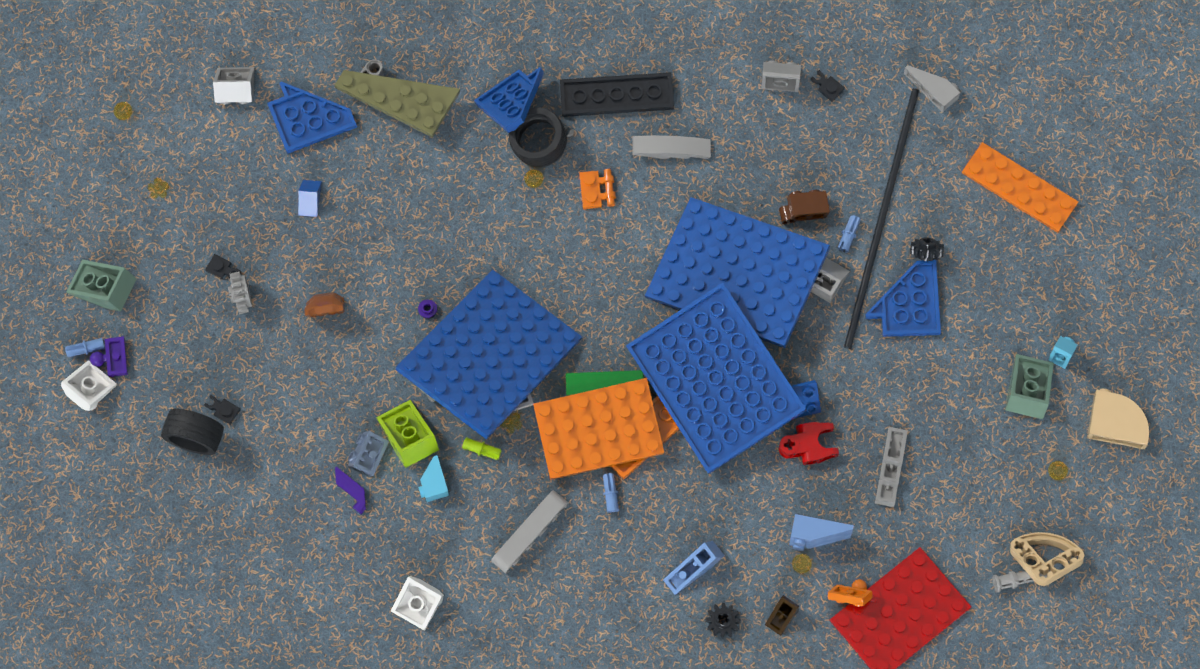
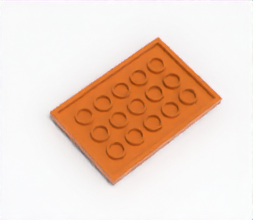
[533,378,664,480]

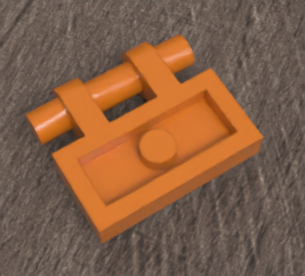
[579,169,616,209]

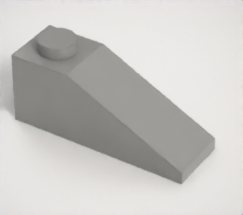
[904,65,960,112]

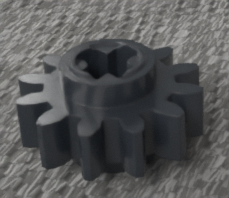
[910,237,944,261]
[705,603,741,639]

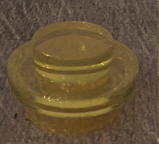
[113,102,132,120]
[524,169,543,188]
[1048,461,1068,481]
[792,554,812,574]

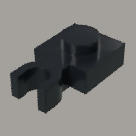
[811,70,845,102]
[205,254,241,279]
[204,395,241,425]

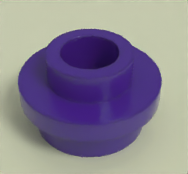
[418,300,437,319]

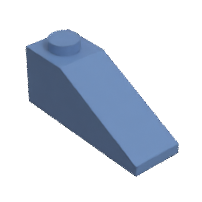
[663,541,725,595]

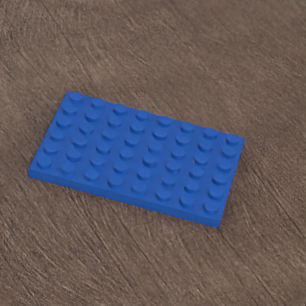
[645,197,830,348]
[396,270,582,439]
[626,282,807,474]

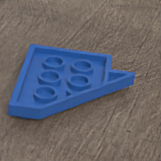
[474,67,544,133]
[267,82,357,154]
[865,260,941,337]

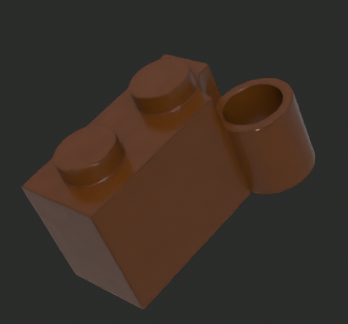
[779,189,830,224]

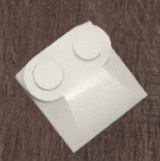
[61,360,117,411]
[391,576,444,630]

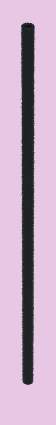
[844,88,919,349]

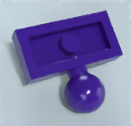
[90,336,128,377]

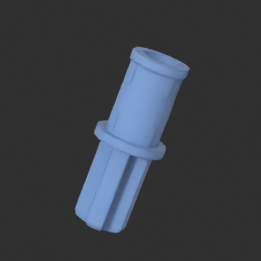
[837,215,861,253]
[65,338,105,357]
[603,473,619,513]

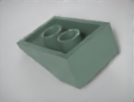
[66,259,137,312]
[1005,354,1054,419]

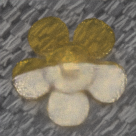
[147,178,169,199]
[500,413,522,434]

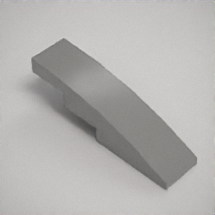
[632,135,711,159]
[875,427,908,507]

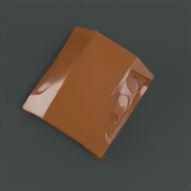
[304,292,345,318]

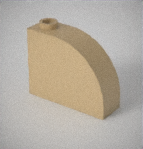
[1087,389,1149,449]

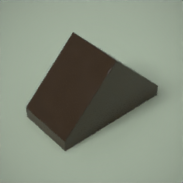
[765,595,800,636]

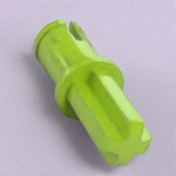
[462,437,501,460]

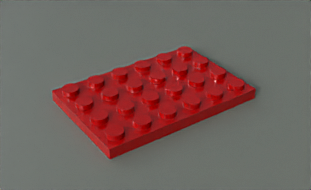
[829,547,971,669]

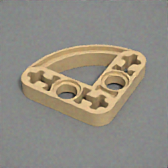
[1010,532,1084,586]

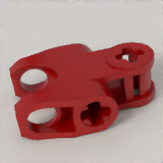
[778,422,839,465]

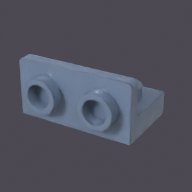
[348,431,389,476]

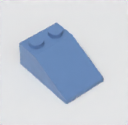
[789,514,854,551]

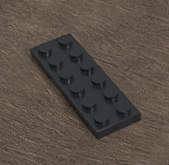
[560,72,674,117]

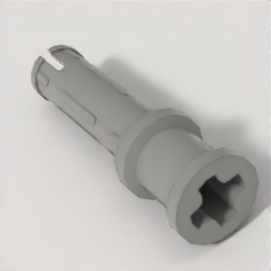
[992,569,1050,592]

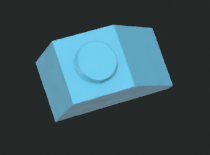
[1048,336,1078,369]
[418,455,449,502]

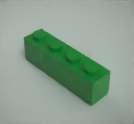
[566,370,643,396]

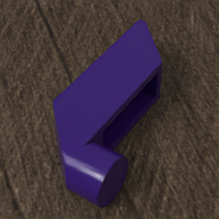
[335,467,366,515]

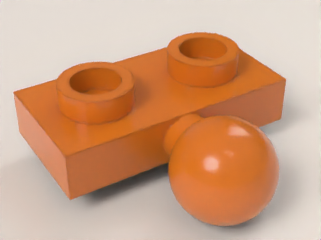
[828,579,872,607]

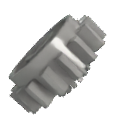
[228,272,253,314]

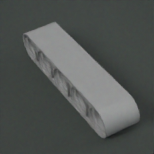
[491,490,569,574]

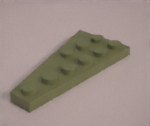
[334,70,460,138]

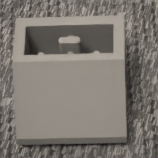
[811,258,850,303]

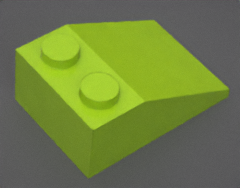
[376,400,439,468]

